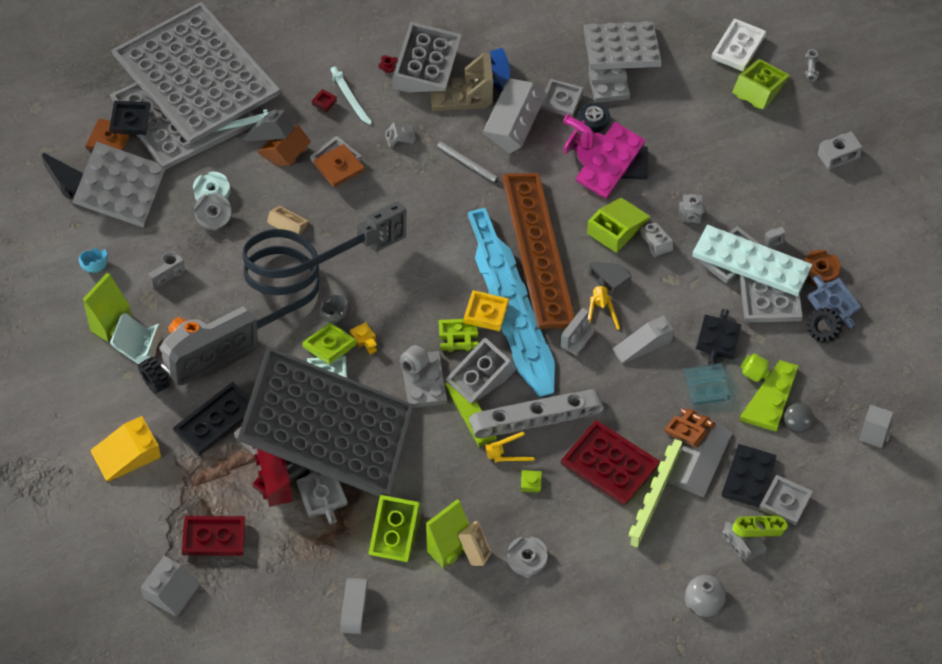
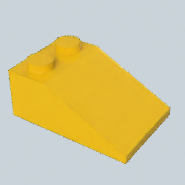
[90,416,161,482]

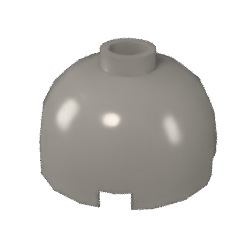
[684,574,726,617]

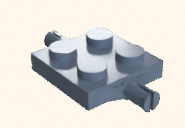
[807,274,861,330]

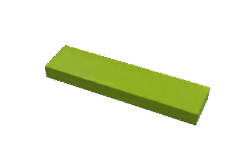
[445,380,496,447]

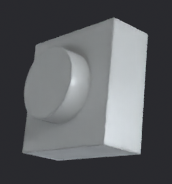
[764,227,786,248]

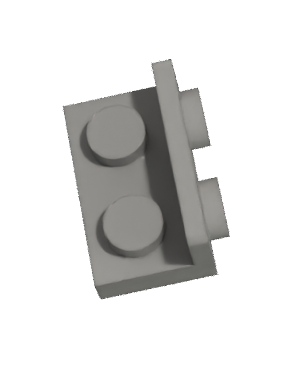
[561,308,597,355]
[723,522,767,563]

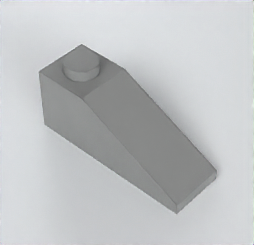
[613,315,674,365]

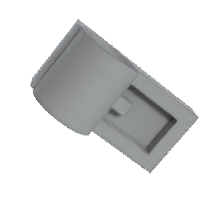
[639,222,673,257]
[148,252,185,289]

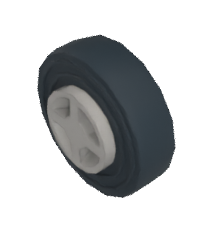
[578,103,610,133]

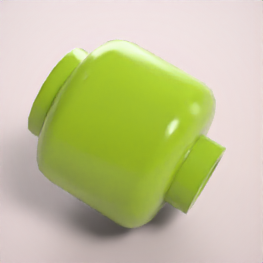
[740,353,771,382]

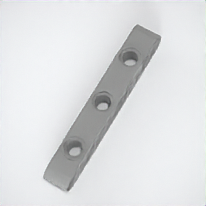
[469,389,604,438]

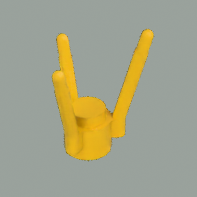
[588,286,620,330]
[485,432,535,463]

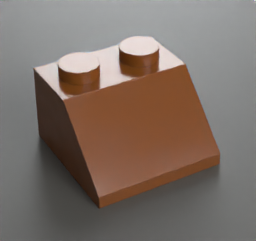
[257,125,311,167]

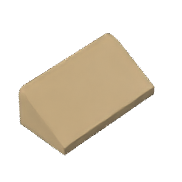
[267,206,310,235]
[458,521,492,566]

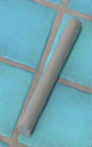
[437,141,499,183]

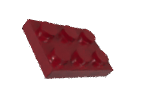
[181,516,246,556]

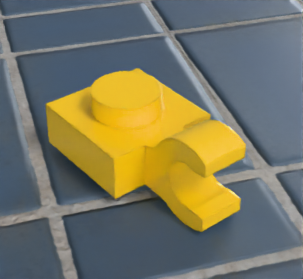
[349,322,377,355]

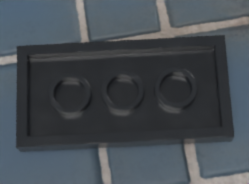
[173,382,250,456]

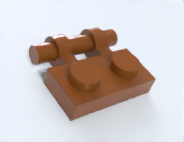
[664,408,716,448]

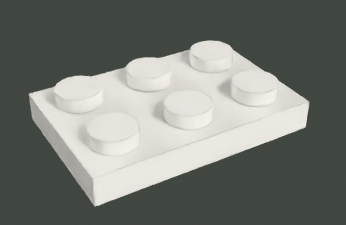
[711,18,766,72]

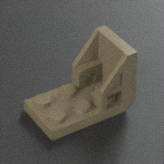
[430,53,493,111]

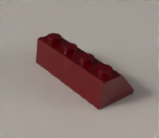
[252,447,293,507]

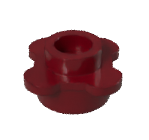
[378,55,398,73]

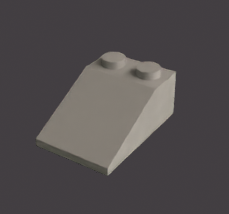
[445,338,517,404]

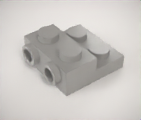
[588,67,630,103]

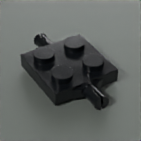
[696,309,742,366]

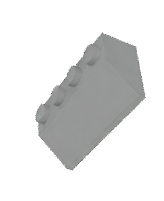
[482,78,547,154]

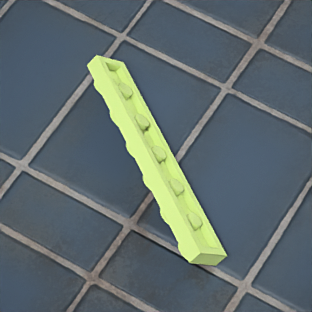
[629,439,682,548]

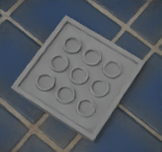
[583,21,661,70]
[73,142,166,227]

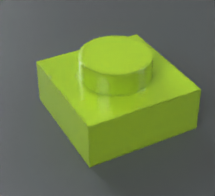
[521,470,542,493]

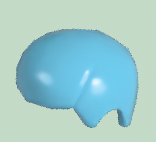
[79,247,108,273]

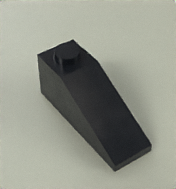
[42,153,84,199]

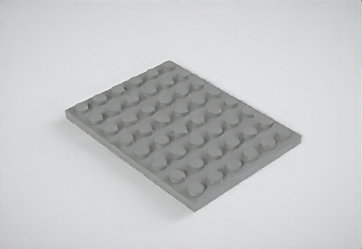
[112,2,281,145]

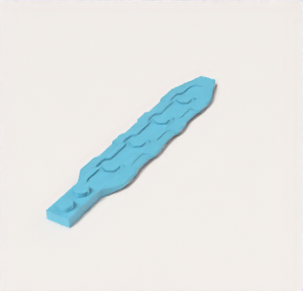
[468,207,555,398]

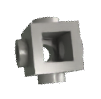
[679,194,706,223]

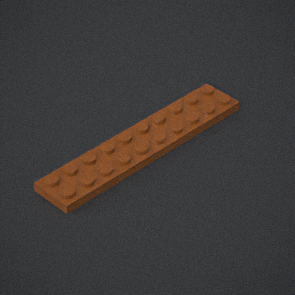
[502,173,575,329]

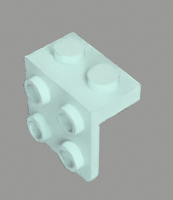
[110,313,164,364]

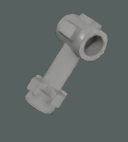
[805,49,819,82]

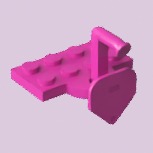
[563,114,646,199]

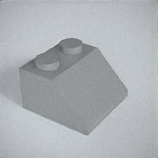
[140,556,200,617]

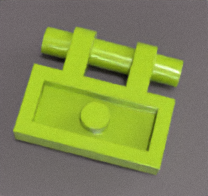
[439,319,479,352]

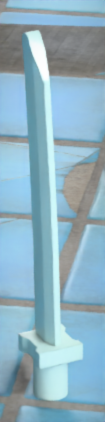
[331,66,371,125]
[214,109,269,132]

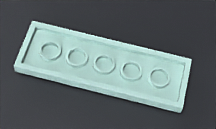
[692,225,812,297]

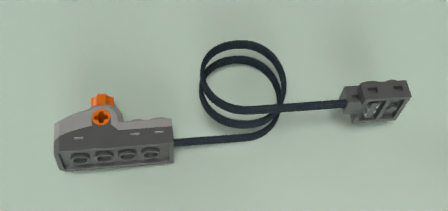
[159,201,407,386]

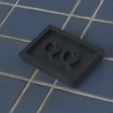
[721,444,777,508]

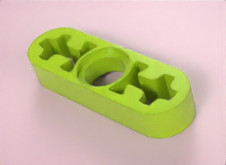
[732,516,788,537]

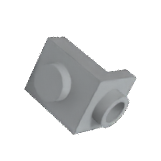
[385,122,416,147]

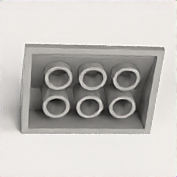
[392,21,462,93]

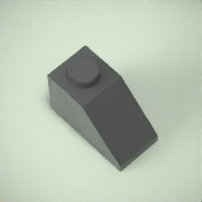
[588,262,631,298]

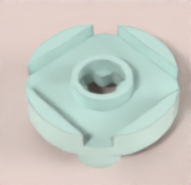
[193,172,230,200]

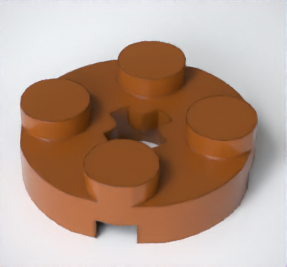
[804,250,841,286]

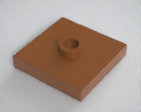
[85,118,131,151]
[313,144,364,188]

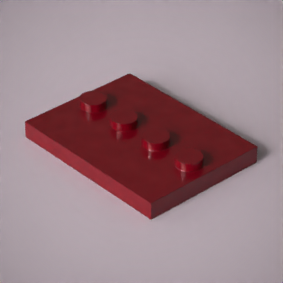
[561,420,660,506]

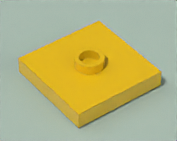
[463,290,510,332]

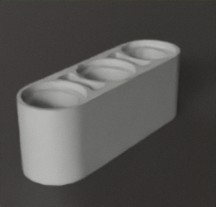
[340,577,368,635]

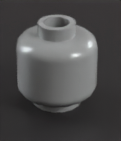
[400,345,429,374]

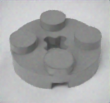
[194,193,232,231]
[507,537,548,578]

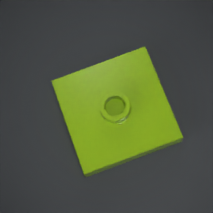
[302,323,357,365]

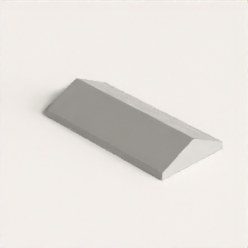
[667,421,732,497]

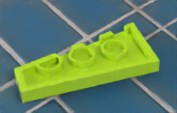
[739,360,798,432]

